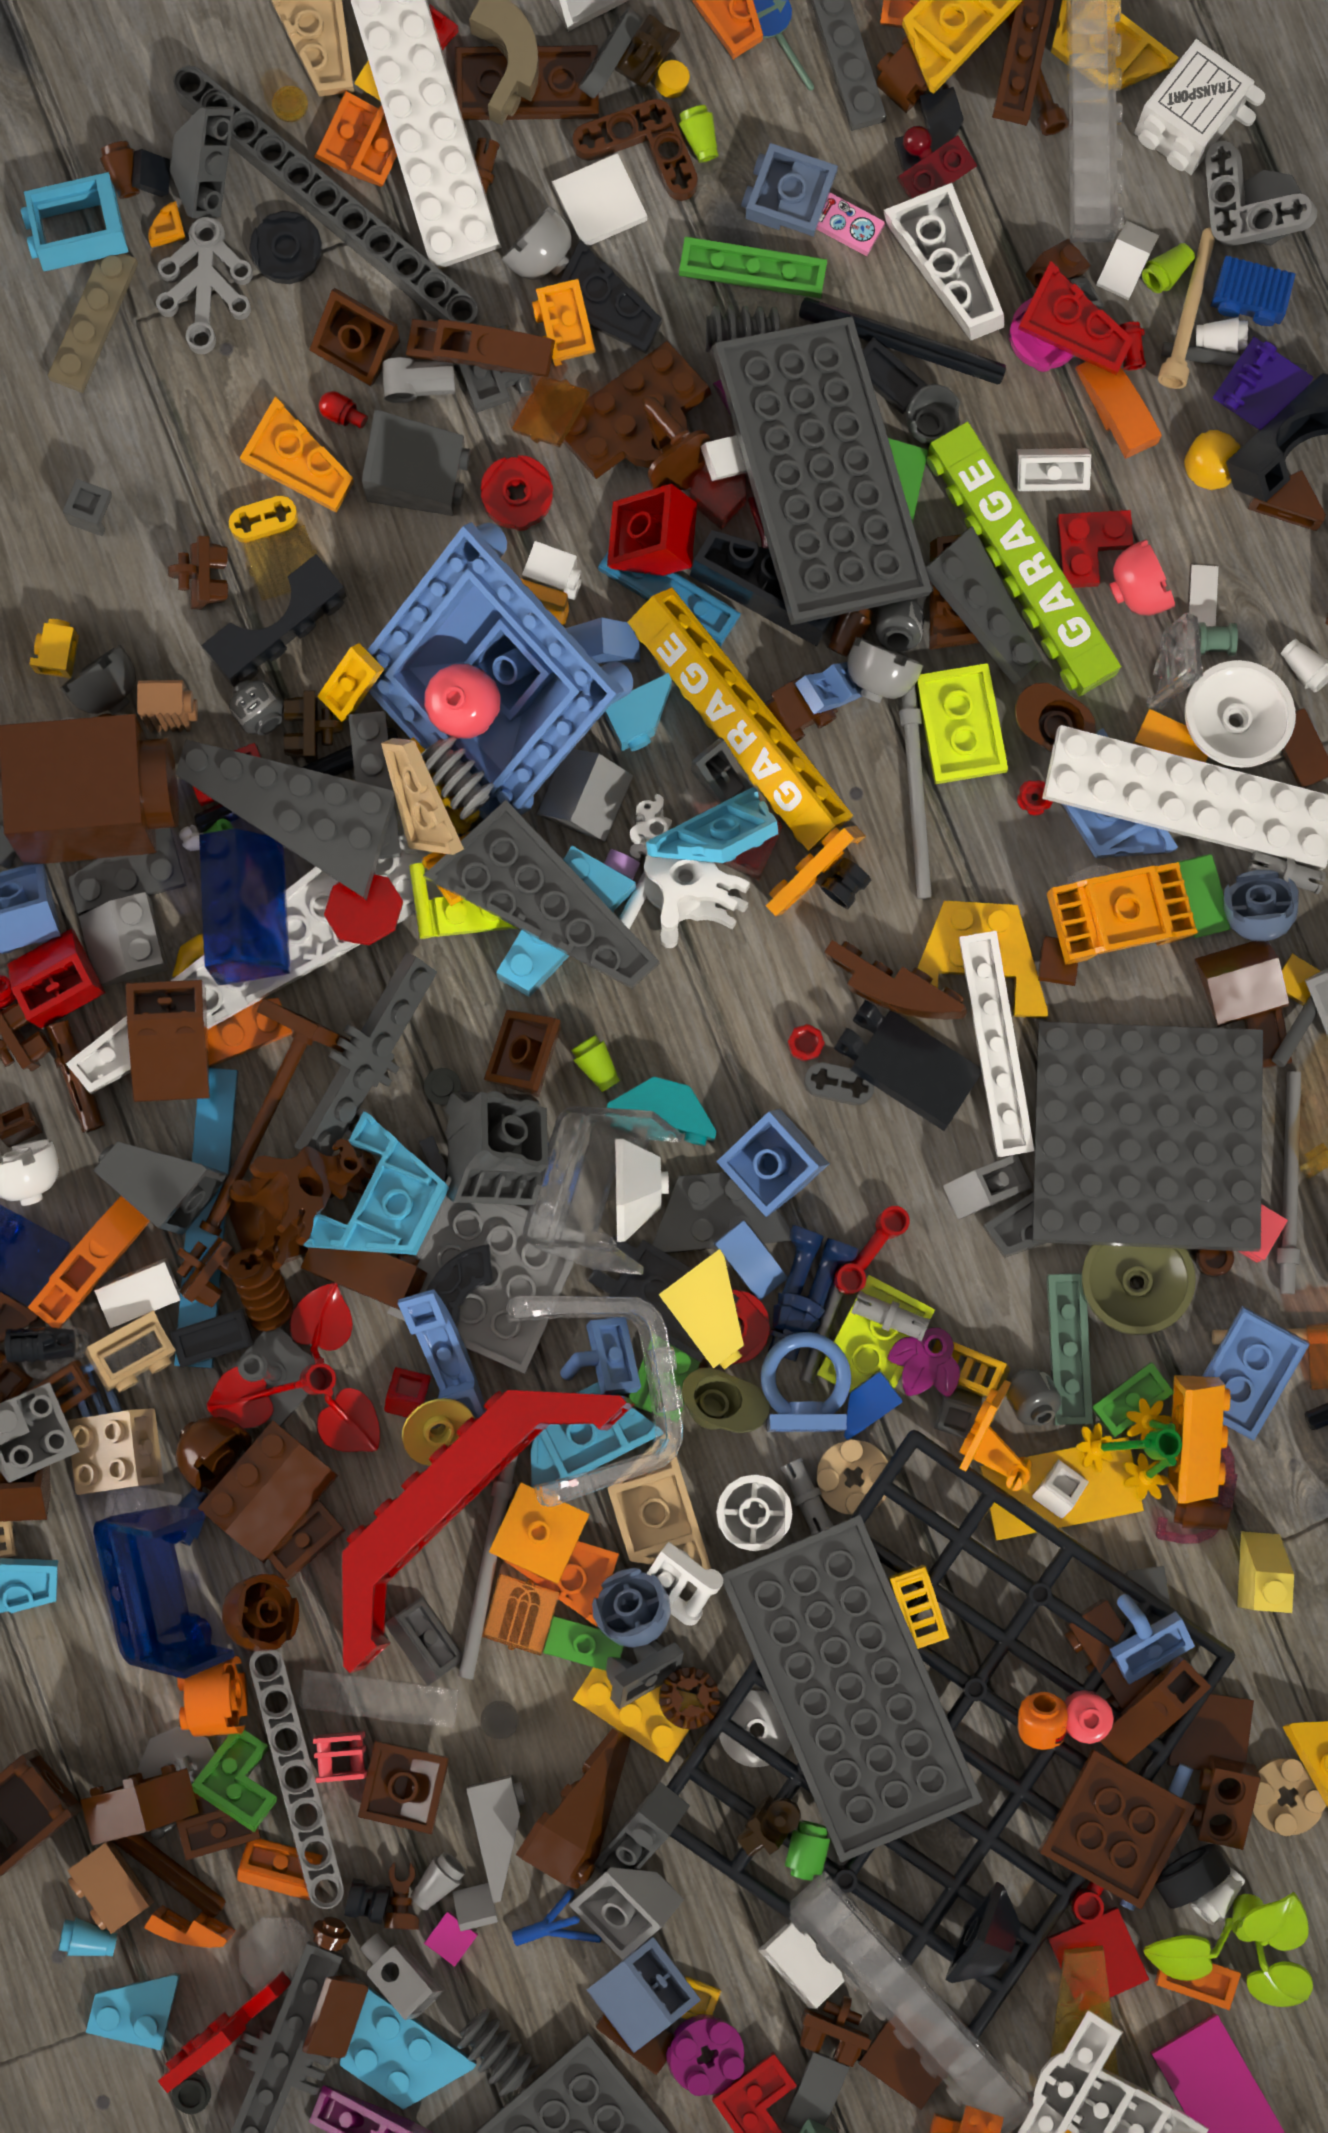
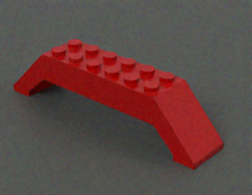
[342,1390,635,1673]

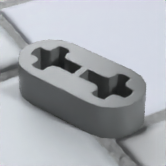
[804,1063,874,1106]

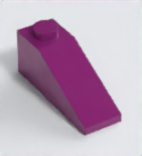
[309,2085,434,2133]

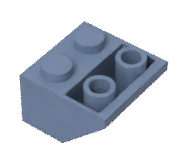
[586,1937,701,2053]

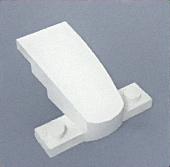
[1018,2010,1209,2133]

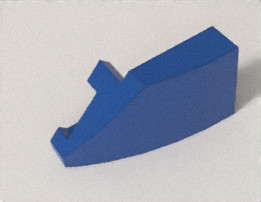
[844,1370,903,1440]

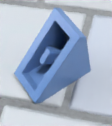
[565,617,640,664]

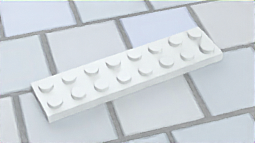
[351,0,502,269]
[1042,725,1328,870]

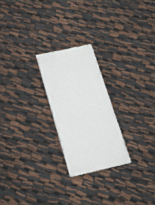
[1188,564,1219,627]

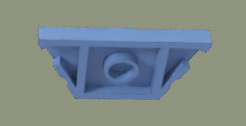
[1062,728,1178,858]

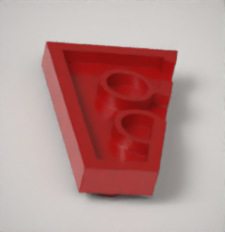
[1018,261,1134,375]

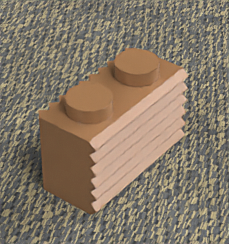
[137,680,198,733]

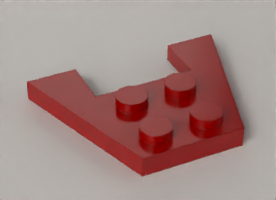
[158,1971,291,2093]

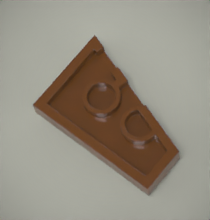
[929,534,980,650]

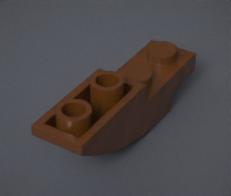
[406,319,555,377]
[824,940,968,1020]

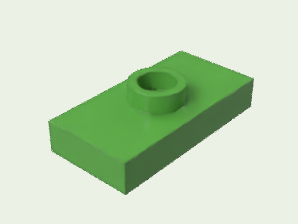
[543,1616,624,1671]

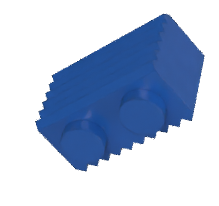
[1210,256,1296,326]

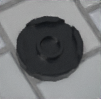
[250,211,323,284]

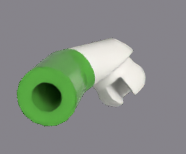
[179,819,233,851]

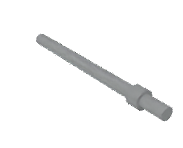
[899,684,932,900]
[1277,1071,1301,1294]
[458,1456,518,1679]

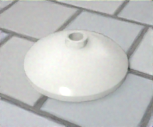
[1185,660,1296,768]

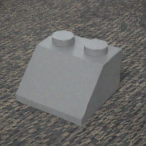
[79,892,169,987]

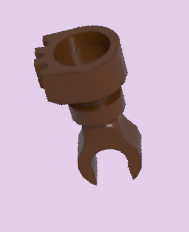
[384,1863,419,1930]

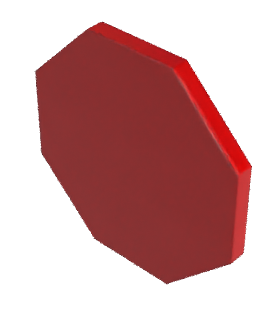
[324,874,403,946]

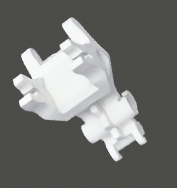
[630,794,750,948]

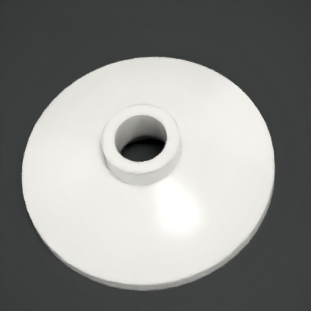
[719,1690,791,1767]

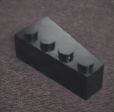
[690,530,835,646]

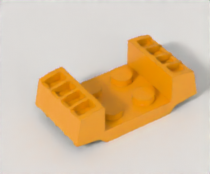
[1046,862,1198,965]

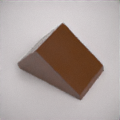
[1248,470,1326,532]

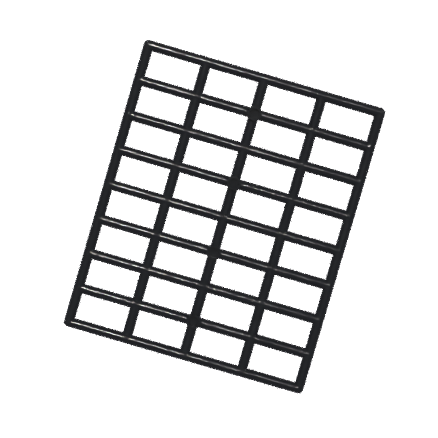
[667,1430,1235,2045]

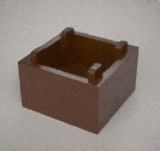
[80,1764,199,1845]

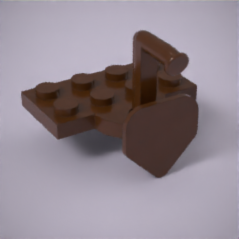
[552,341,712,490]

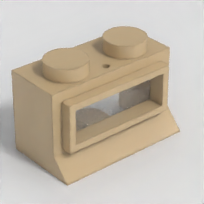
[85,1310,176,1393]

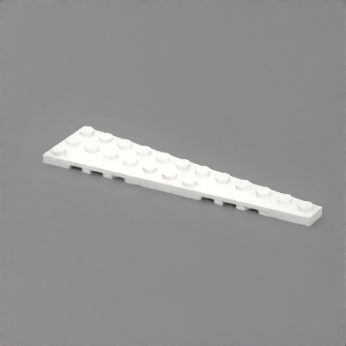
[66,803,444,1094]

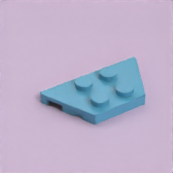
[646,787,778,863]
[531,1382,664,1494]
[340,1977,477,2110]

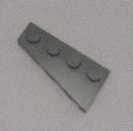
[926,526,1042,684]

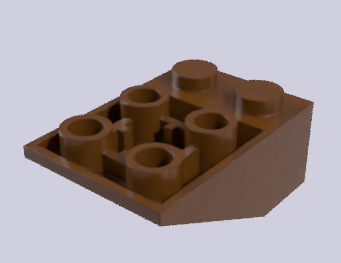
[126,980,210,1102]

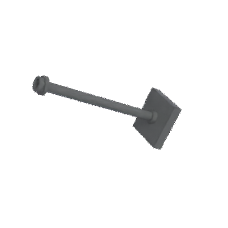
[230,1327,315,1426]

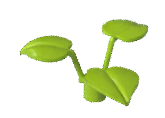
[1144,1892,1313,2007]

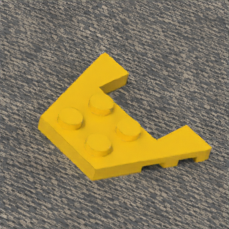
[917,900,1048,1019]

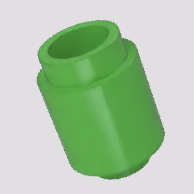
[785,1820,831,1881]

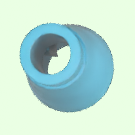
[58,1917,118,1957]

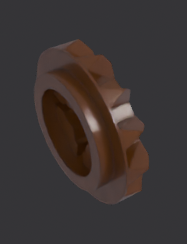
[659,1667,720,1729]

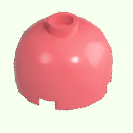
[1109,539,1175,616]
[424,664,500,739]

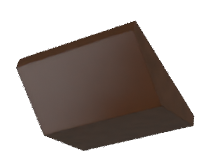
[358,1741,449,1834]

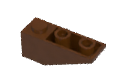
[1100,1657,1211,1766]

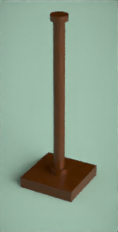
[199,998,350,1236]

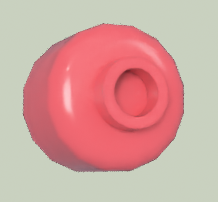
[1064,1690,1114,1744]

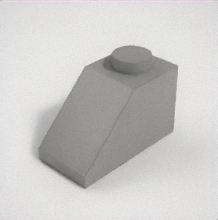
[943,1154,1032,1220]

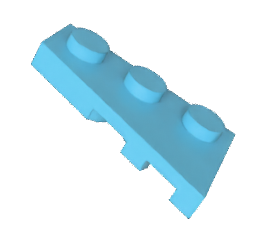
[0,1558,58,1613]

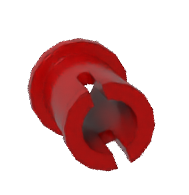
[1119,322,1146,371]

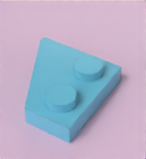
[86,1973,181,2051]

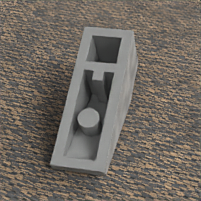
[466,1774,526,1903]

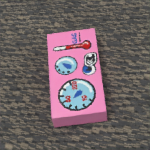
[817,193,885,256]

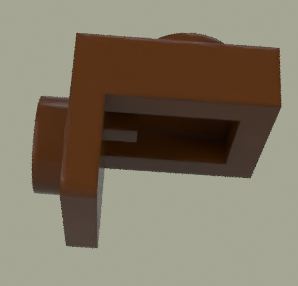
[1026,239,1091,289]

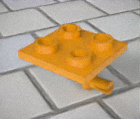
[959,1380,1032,1491]

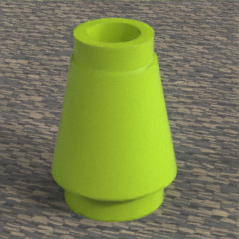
[679,105,719,163]
[1142,243,1195,293]
[571,1034,620,1092]

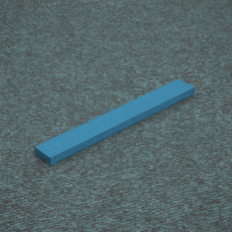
[174,1068,239,1368]

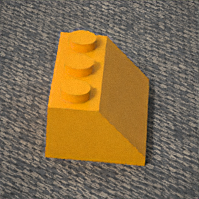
[1167,1375,1231,1503]

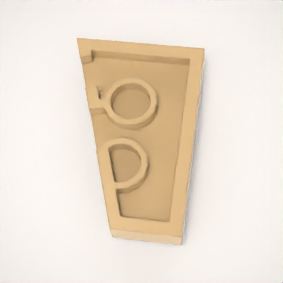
[271,0,354,97]
[381,738,464,855]

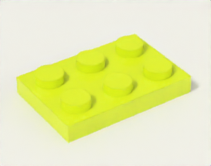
[916,663,1008,784]
[816,1275,935,1393]

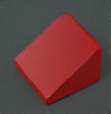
[384,1367,431,1418]

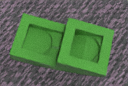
[1175,854,1231,938]

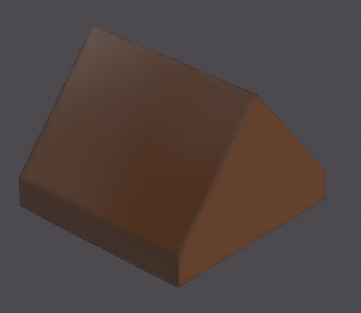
[0,1102,43,1148]

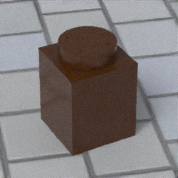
[0,714,179,865]

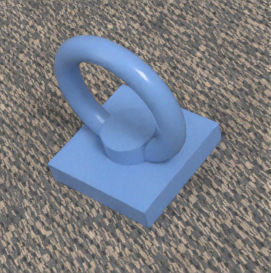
[761,1332,851,1432]

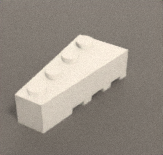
[884,183,1004,341]

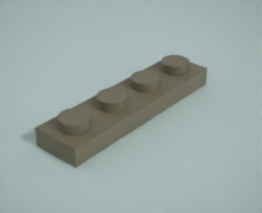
[48,254,138,393]

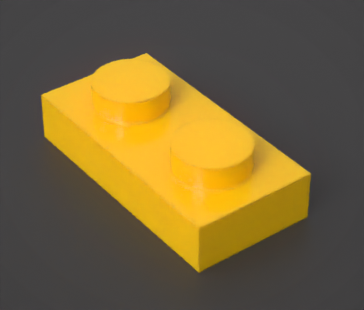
[317,643,384,722]

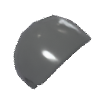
[905,384,960,444]

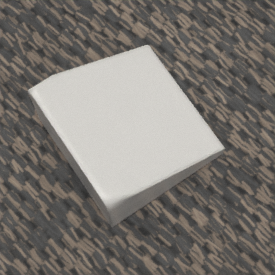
[1032,1459,1089,1518]

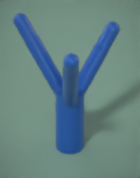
[512,1890,602,1946]

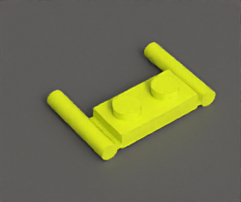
[409,863,519,939]

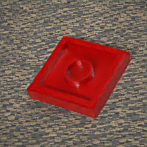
[1047,1907,1150,2011]

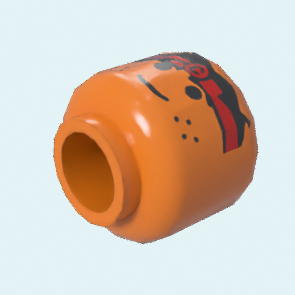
[1017,1692,1068,1750]

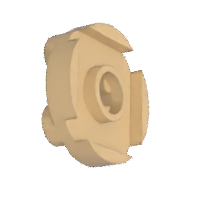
[816,1440,888,1515]
[1252,1758,1326,1836]

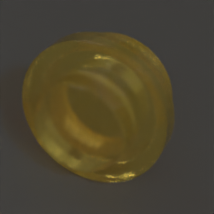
[272,86,308,122]

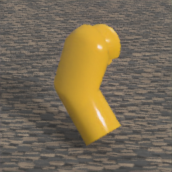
[172,934,218,978]

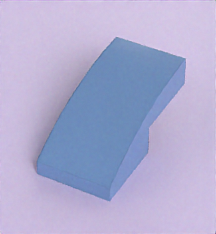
[795,662,862,714]
[713,1220,788,1301]

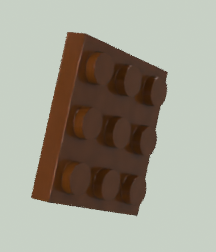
[1038,1749,1196,1909]

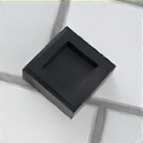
[132,149,170,197]

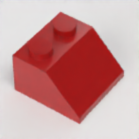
[607,484,697,576]

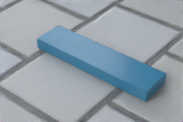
[598,552,741,646]

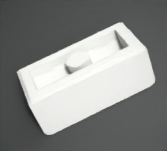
[1016,448,1091,491]

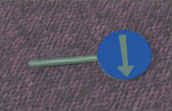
[753,0,814,91]

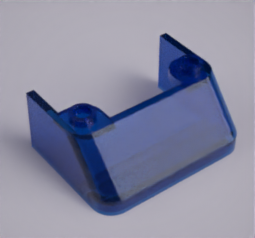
[93,1505,235,1679]

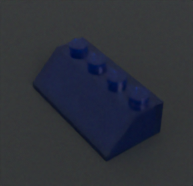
[199,828,290,986]

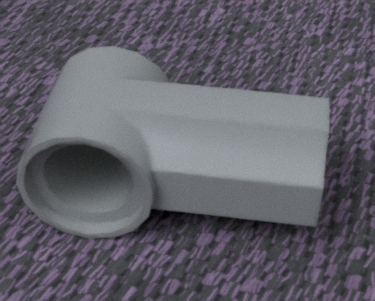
[382,357,455,403]

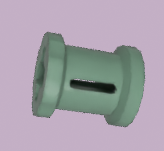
[1196,622,1238,656]

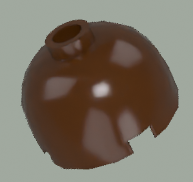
[176,1416,252,1492]
[222,1574,299,1651]

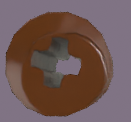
[228,1247,294,1331]

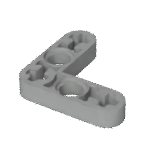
[1205,141,1317,246]

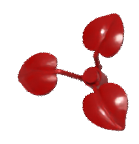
[206,1283,380,1452]

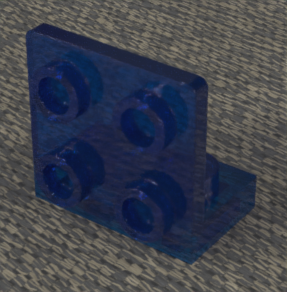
[0,1205,71,1306]

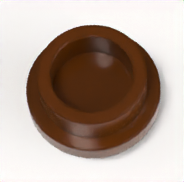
[312,1917,351,1951]

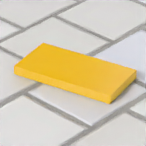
[980,1437,1144,1541]

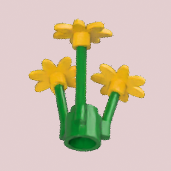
[1076,1398,1182,1501]

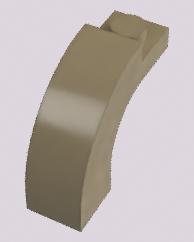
[469,0,539,125]

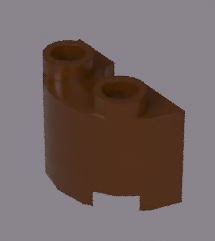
[876,36,928,113]
[765,673,838,743]

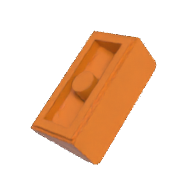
[237,1838,323,1900]

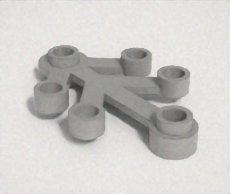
[156,217,253,354]

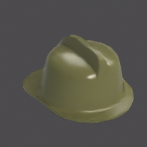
[681,1368,770,1433]

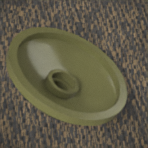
[1082,1245,1196,1335]

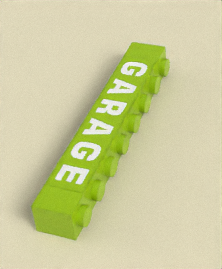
[926,421,1122,697]

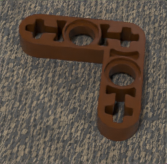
[573,99,698,201]

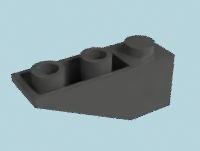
[593,1782,690,1875]

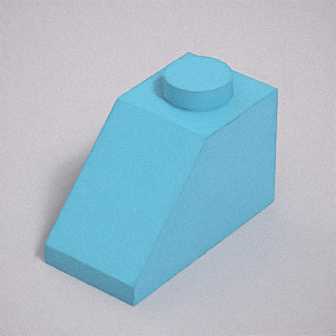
[603,673,672,751]

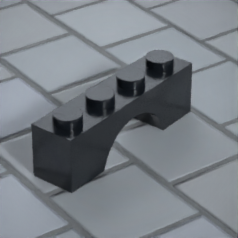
[1226,373,1328,502]
[201,554,347,687]

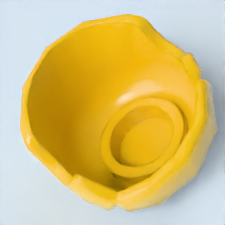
[1184,430,1241,490]

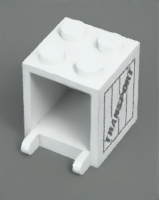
[1134,39,1265,175]

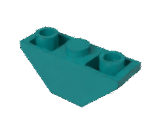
[606,1077,717,1146]

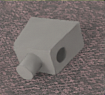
[360,1934,445,2020]

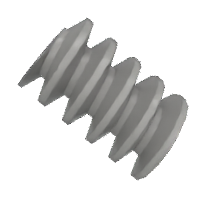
[421,736,494,820]

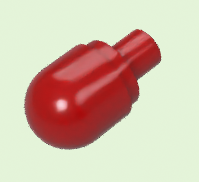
[318,391,368,429]

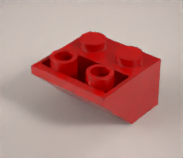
[7,928,106,1029]

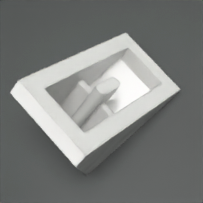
[1096,221,1159,300]

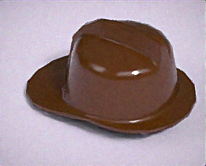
[1015,683,1096,752]

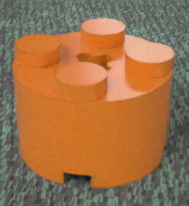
[177,1656,248,1737]

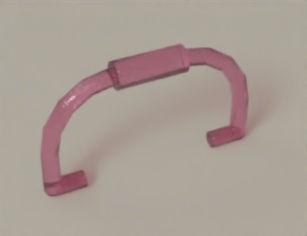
[1156,1443,1238,1544]

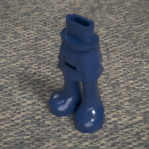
[768,1225,859,1362]

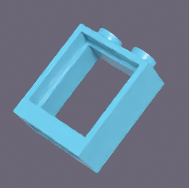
[21,172,129,272]

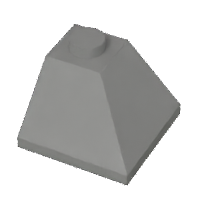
[569,1867,684,1960]

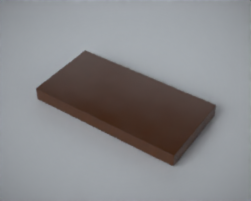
[455,45,599,120]

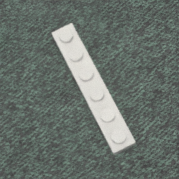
[959,931,1035,1157]

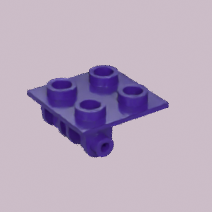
[1212,337,1314,430]

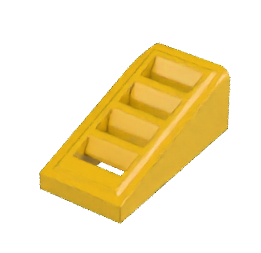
[932,1340,1010,1398]
[888,1565,949,1649]

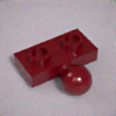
[896,126,977,199]

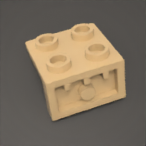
[67,1408,164,1495]

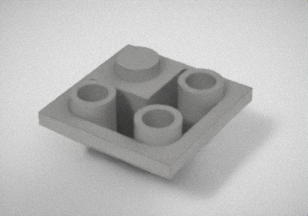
[0,1382,80,1483]

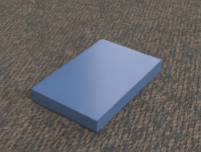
[1202,1306,1310,1441]

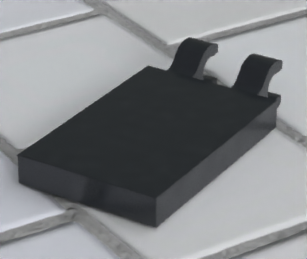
[834,1000,982,1131]
[587,1235,740,1362]

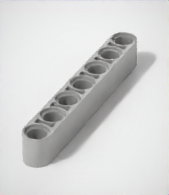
[249,1650,344,1909]

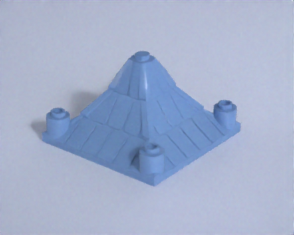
[367,522,633,820]

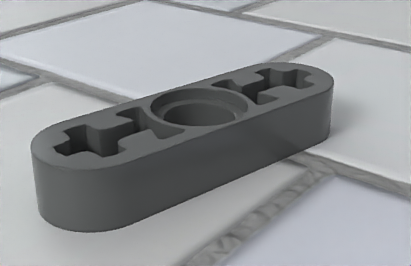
[578,7,644,99]

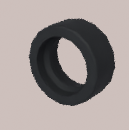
[1155,1844,1230,1909]

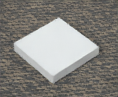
[552,153,647,246]

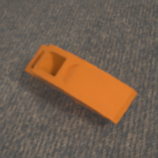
[28,1196,150,1329]

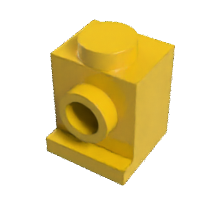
[29,619,79,678]

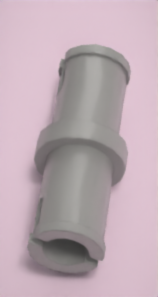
[1247,851,1326,895]
[851,1291,930,1342]
[780,1458,834,1535]

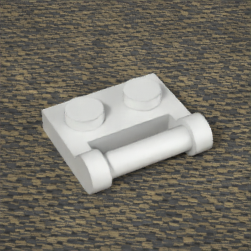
[647,1542,723,1626]

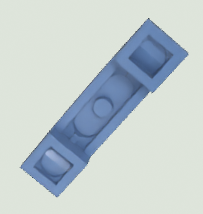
[398,1289,486,1419]

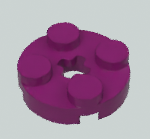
[666,2014,745,2096]

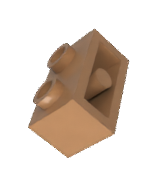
[67,1841,154,1934]

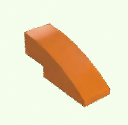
[1075,361,1162,459]

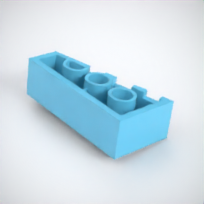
[496,846,636,997]

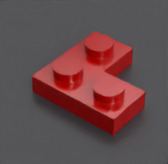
[1057,510,1134,588]
[712,2052,797,2133]

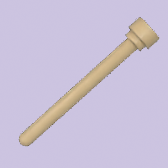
[1158,227,1216,389]

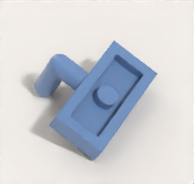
[560,1317,641,1395]
[1110,1594,1195,1685]

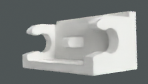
[94,1257,181,1329]
[758,1920,847,2009]

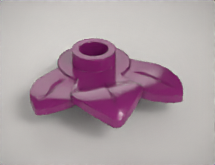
[887,1327,960,1397]

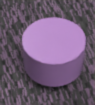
[604,849,640,880]

